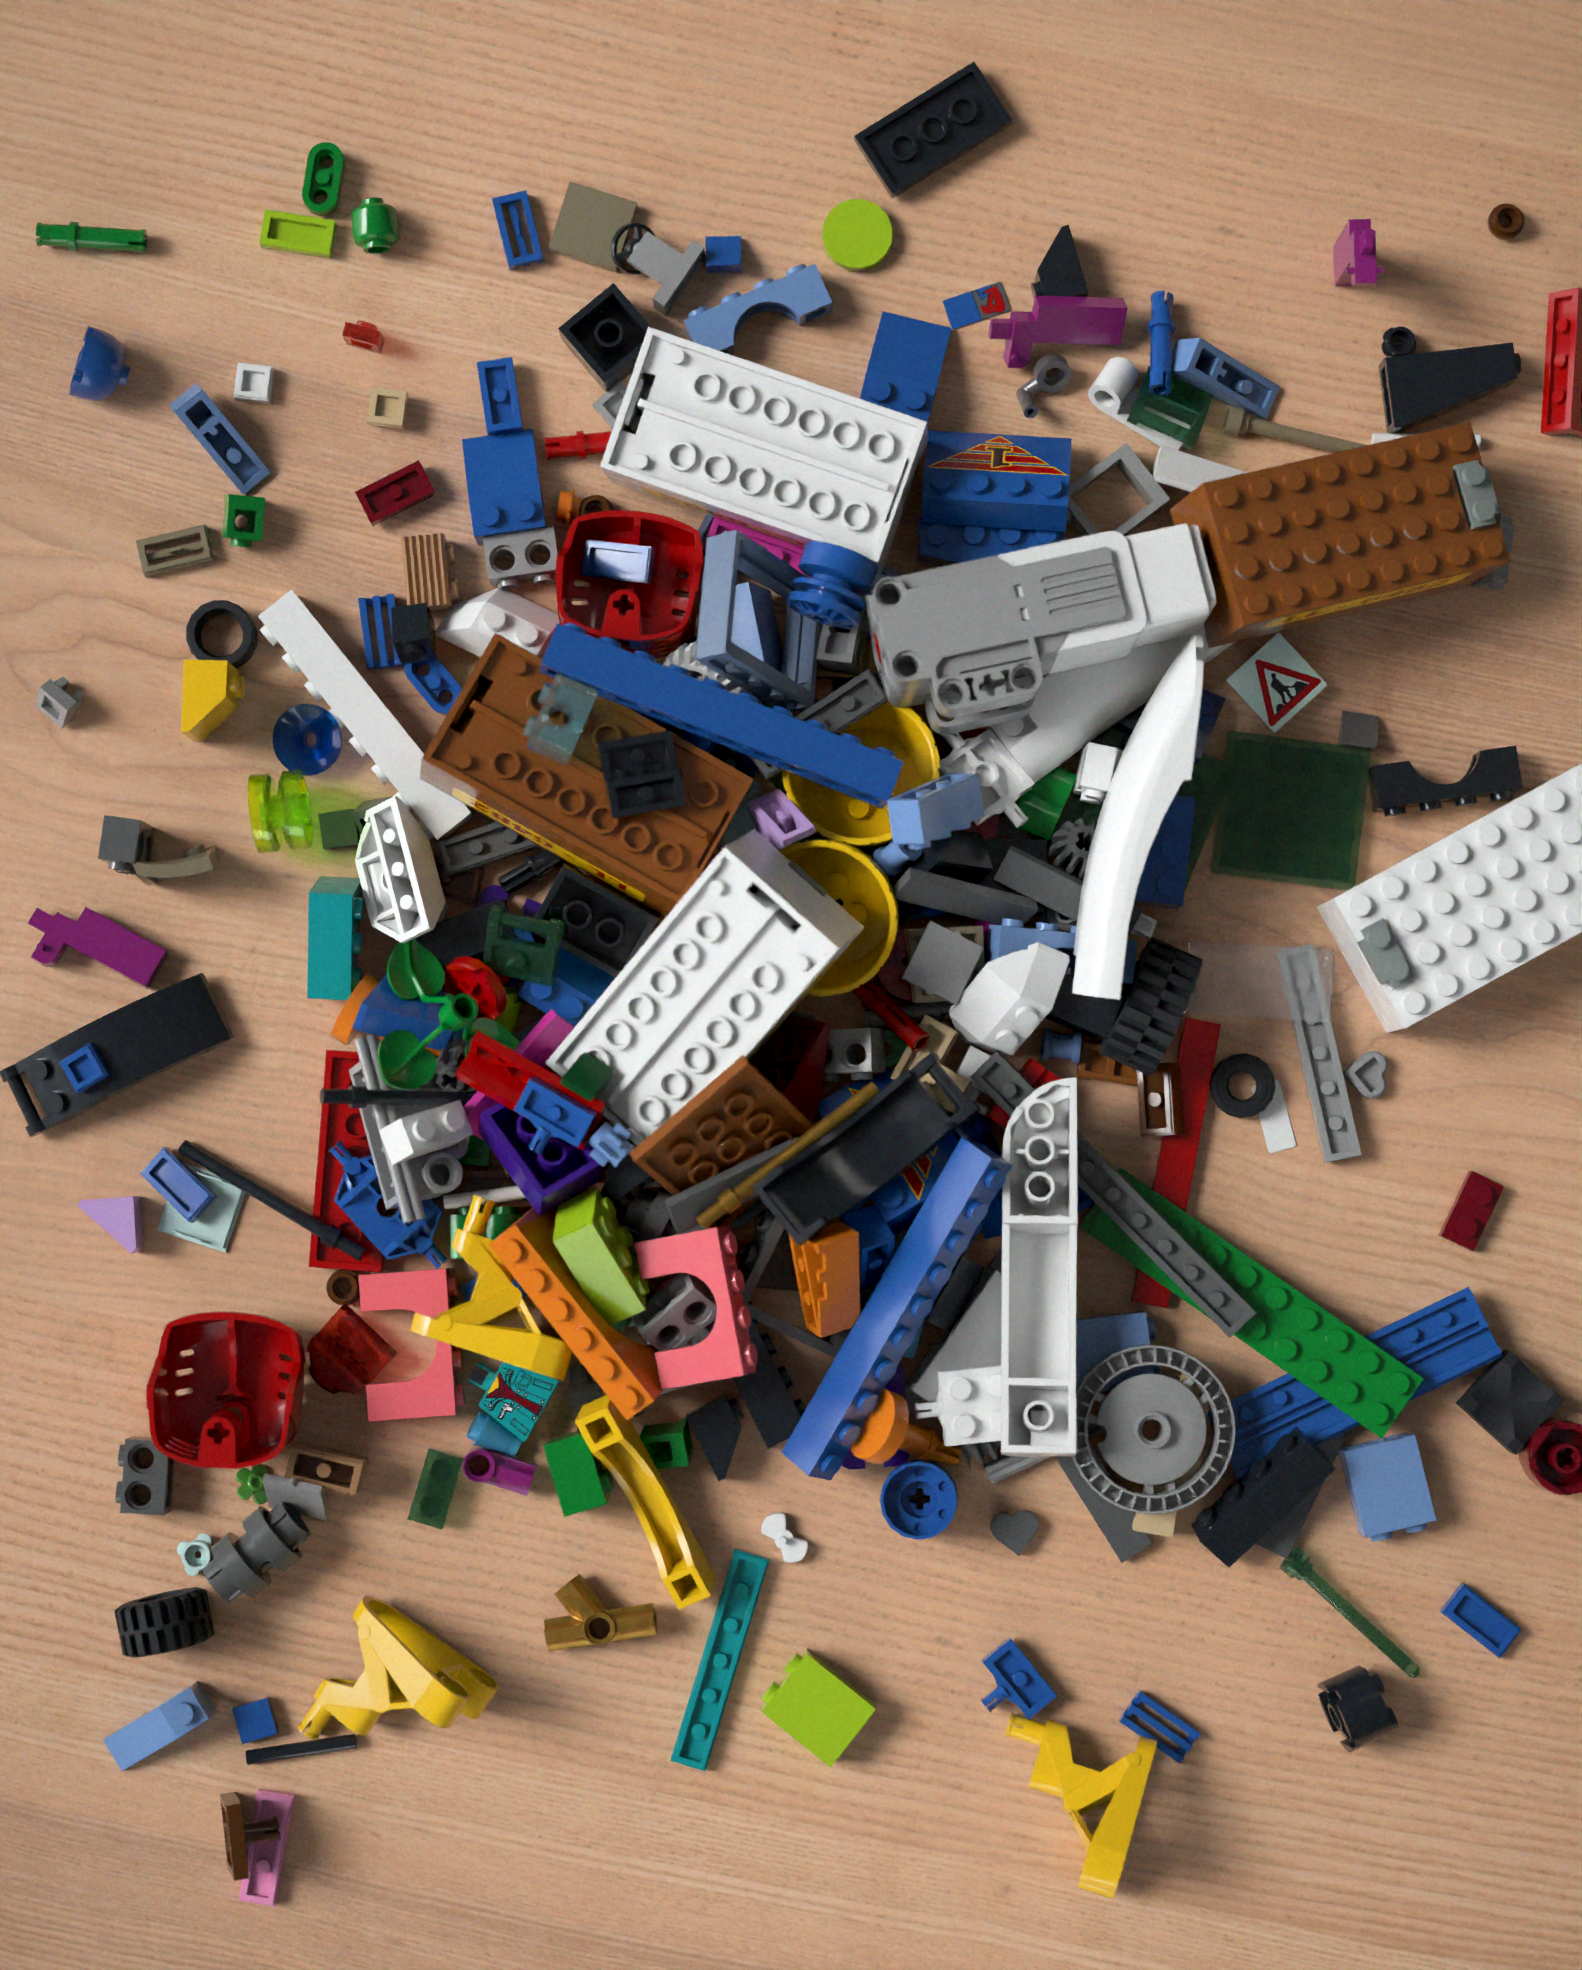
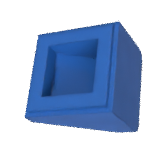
[705,236,741,273]

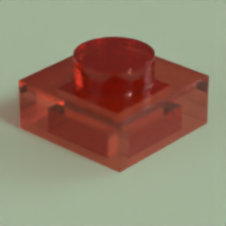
[342,320,385,354]

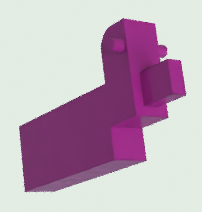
[1333,219,1384,287]
[988,296,1128,368]
[28,907,169,990]

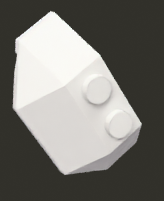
[435,588,560,659]
[355,796,446,944]
[949,942,1069,1055]

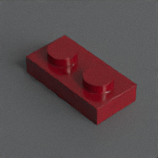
[355,460,436,526]
[1438,1171,1504,1252]

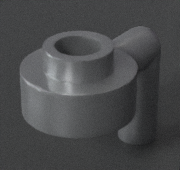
[1016,354,1072,418]

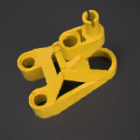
[410,1195,573,1381]
[298,1596,499,1739]
[1005,1713,1158,1899]

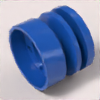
[786,541,879,629]
[880,1459,958,1540]

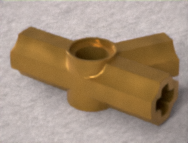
[544,1573,658,1651]

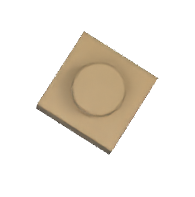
[367,387,409,429]

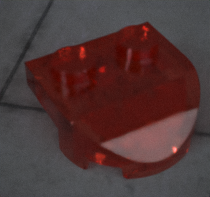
[306,1303,398,1395]

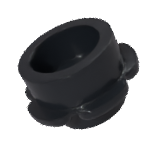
[1381,326,1417,357]

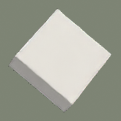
[234,362,275,404]

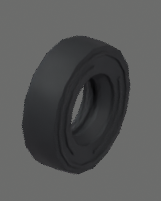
[1210,1053,1276,1118]

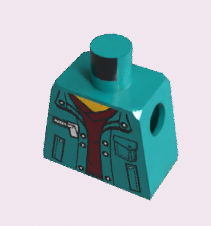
[468,1362,560,1442]

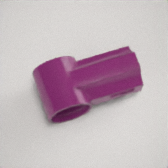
[463,1446,537,1496]

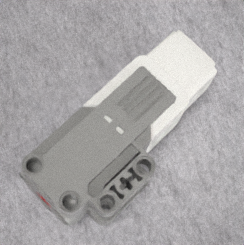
[865,523,1216,735]

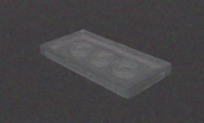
[1184,941,1335,1022]

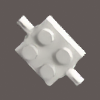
[938,728,1035,828]
[915,1365,1001,1446]

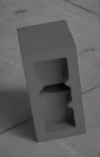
[98,815,155,875]
[115,1436,175,1515]

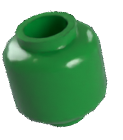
[351,198,400,254]

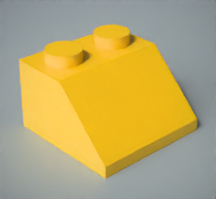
[181,659,245,742]

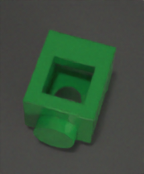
[222,494,265,548]
[639,1418,694,1469]

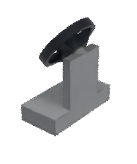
[611,223,705,316]

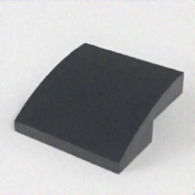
[597,730,686,818]

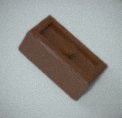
[1137,1062,1184,1137]

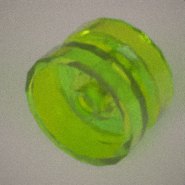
[247,769,313,854]

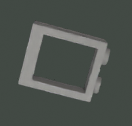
[1066,443,1170,538]

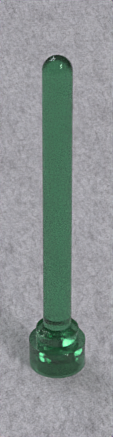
[1280,1547,1420,1678]

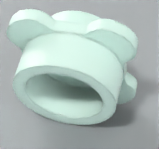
[177,1533,214,1576]

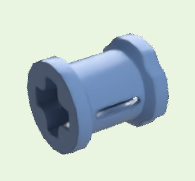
[873,841,922,877]
[1041,1028,1081,1063]

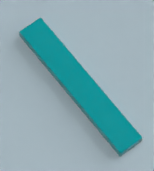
[670,1548,770,1771]

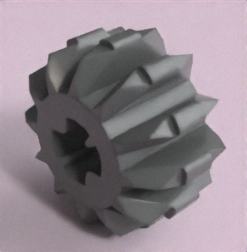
[1048,818,1096,880]

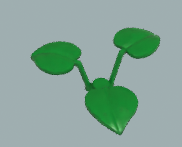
[377,939,520,1090]

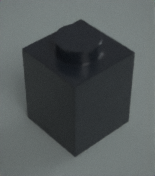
[391,602,436,663]

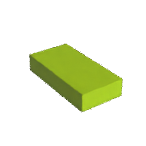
[259,209,337,259]

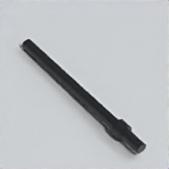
[320,1086,476,1108]
[178,1140,367,1262]

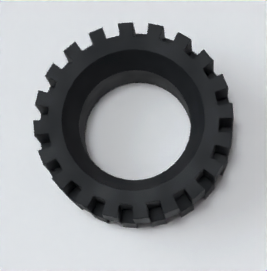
[1099,937,1203,1076]

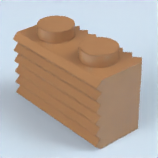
[401,533,459,612]
[284,1441,369,1496]

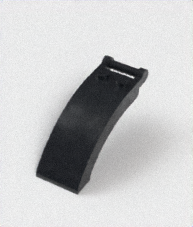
[0,973,234,1138]
[752,1052,981,1246]

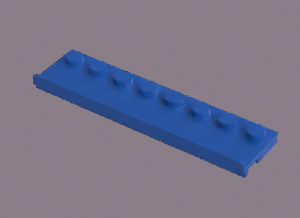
[1207,1287,1503,1480]

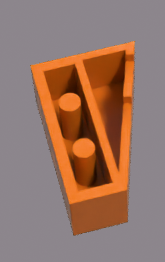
[788,1221,861,1338]

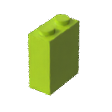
[761,1649,876,1768]

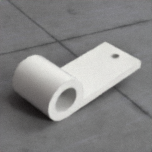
[1088,357,1195,450]

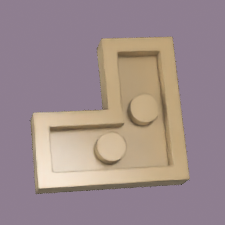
[890,1014,972,1114]

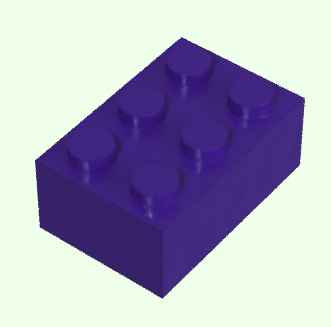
[479,1103,603,1217]

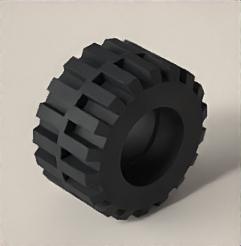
[114,1587,215,1658]

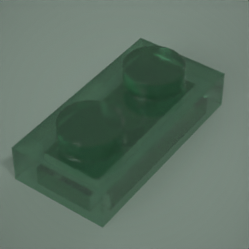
[408,1448,464,1529]

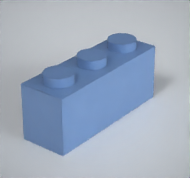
[887,773,984,849]

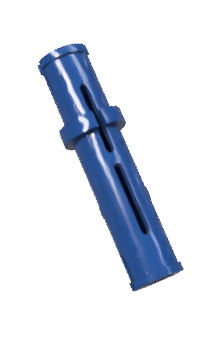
[1147,291,1176,396]

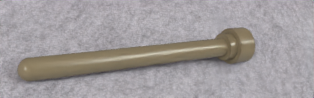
[1222,405,1366,452]

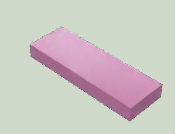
[239,1788,296,1907]

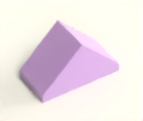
[747,789,816,851]
[77,1196,143,1254]

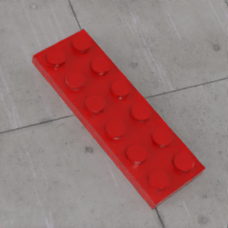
[309,1050,388,1272]

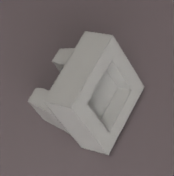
[35,677,85,728]

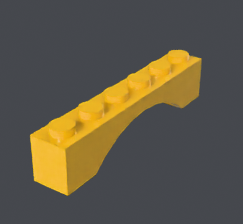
[575,1395,717,1610]

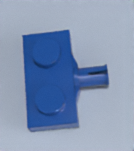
[513,1076,598,1154]
[981,1637,1057,1719]

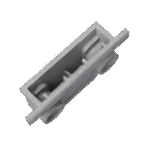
[349,1035,469,1223]
[905,1248,1002,1415]

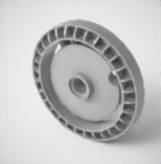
[1071,1344,1236,1514]

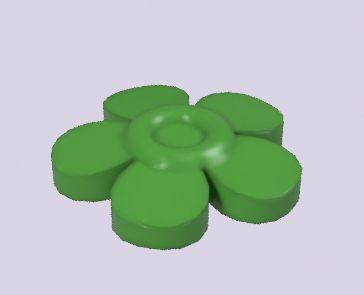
[236,1464,268,1505]

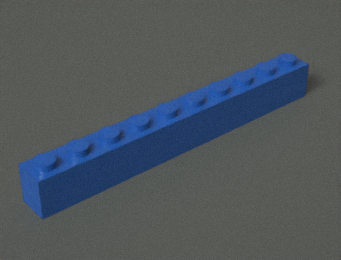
[539,623,904,809]
[781,1137,1013,1480]

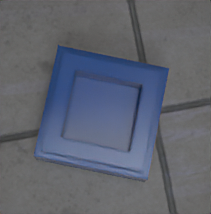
[59,1043,112,1093]
[232,1696,279,1744]

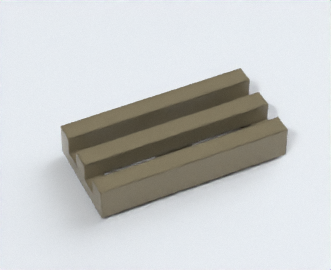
[136,524,215,577]

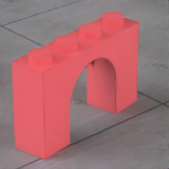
[635,1225,758,1390]
[358,1268,465,1422]

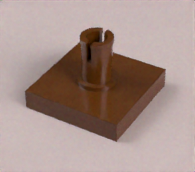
[220,1792,280,1881]

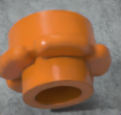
[556,489,581,524]

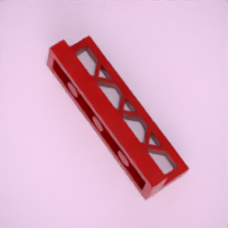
[1541,287,1582,437]
[455,1031,606,1150]

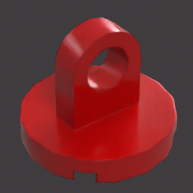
[442,956,512,1021]

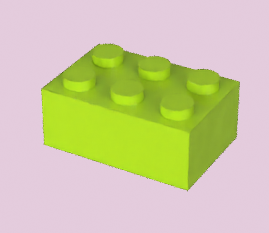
[553,1187,649,1325]

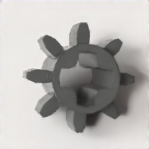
[435,1047,469,1092]

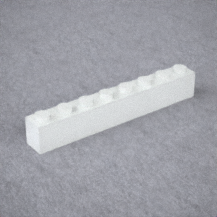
[258,589,475,841]

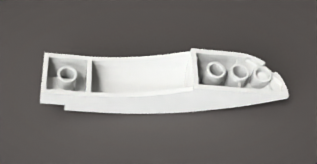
[989,624,1235,783]
[1072,634,1204,1000]
[1001,1078,1077,1457]

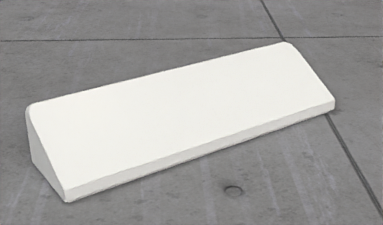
[1152,446,1248,492]

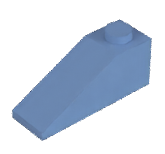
[1171,338,1280,420]
[168,383,271,495]
[103,1681,217,1771]

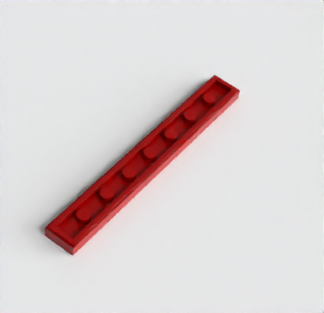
[1131,1018,1221,1308]

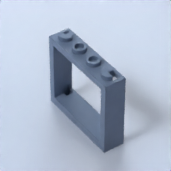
[695,530,821,712]

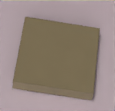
[548,182,638,273]

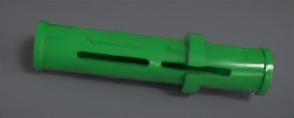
[36,222,147,253]

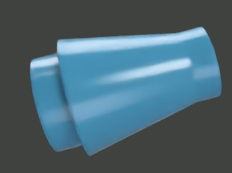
[466,1411,522,1457]

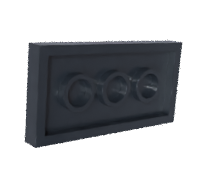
[854,62,1012,199]

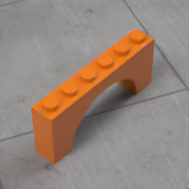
[489,1208,664,1420]

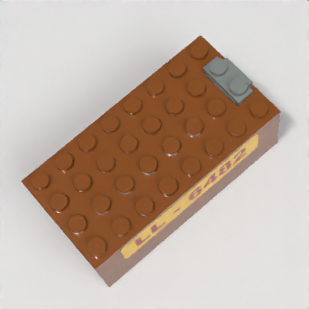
[1170,422,1511,648]
[420,633,754,917]

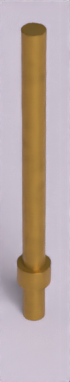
[696,1081,880,1230]

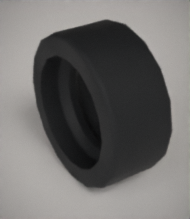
[186,600,257,668]

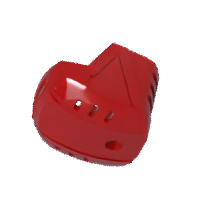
[555,510,703,663]
[146,1311,306,1469]

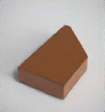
[1076,1041,1138,1087]

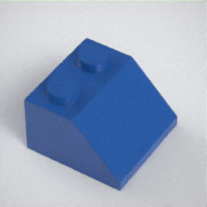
[517,943,615,1027]

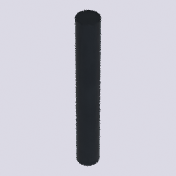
[246,1734,357,1765]

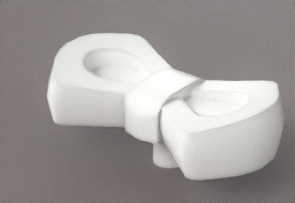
[761,1512,809,1563]

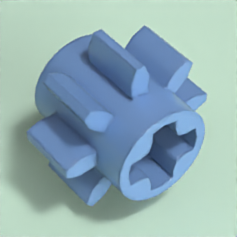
[588,1122,634,1168]

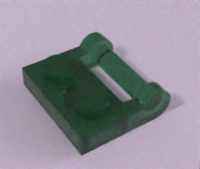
[1126,366,1213,450]
[483,905,565,986]

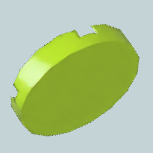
[822,199,893,271]

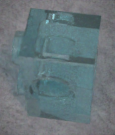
[523,674,598,766]

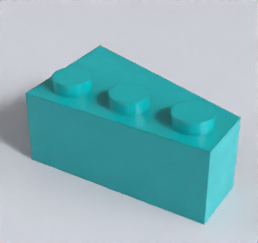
[307,876,364,1000]

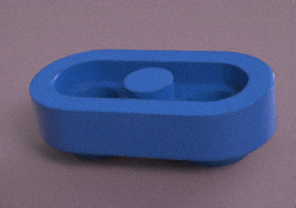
[404,657,462,715]

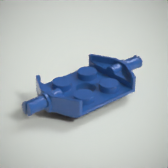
[329,1140,448,1269]

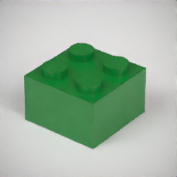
[543,1430,615,1517]

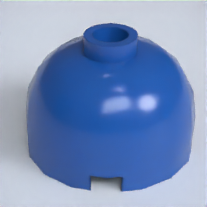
[69,326,131,401]

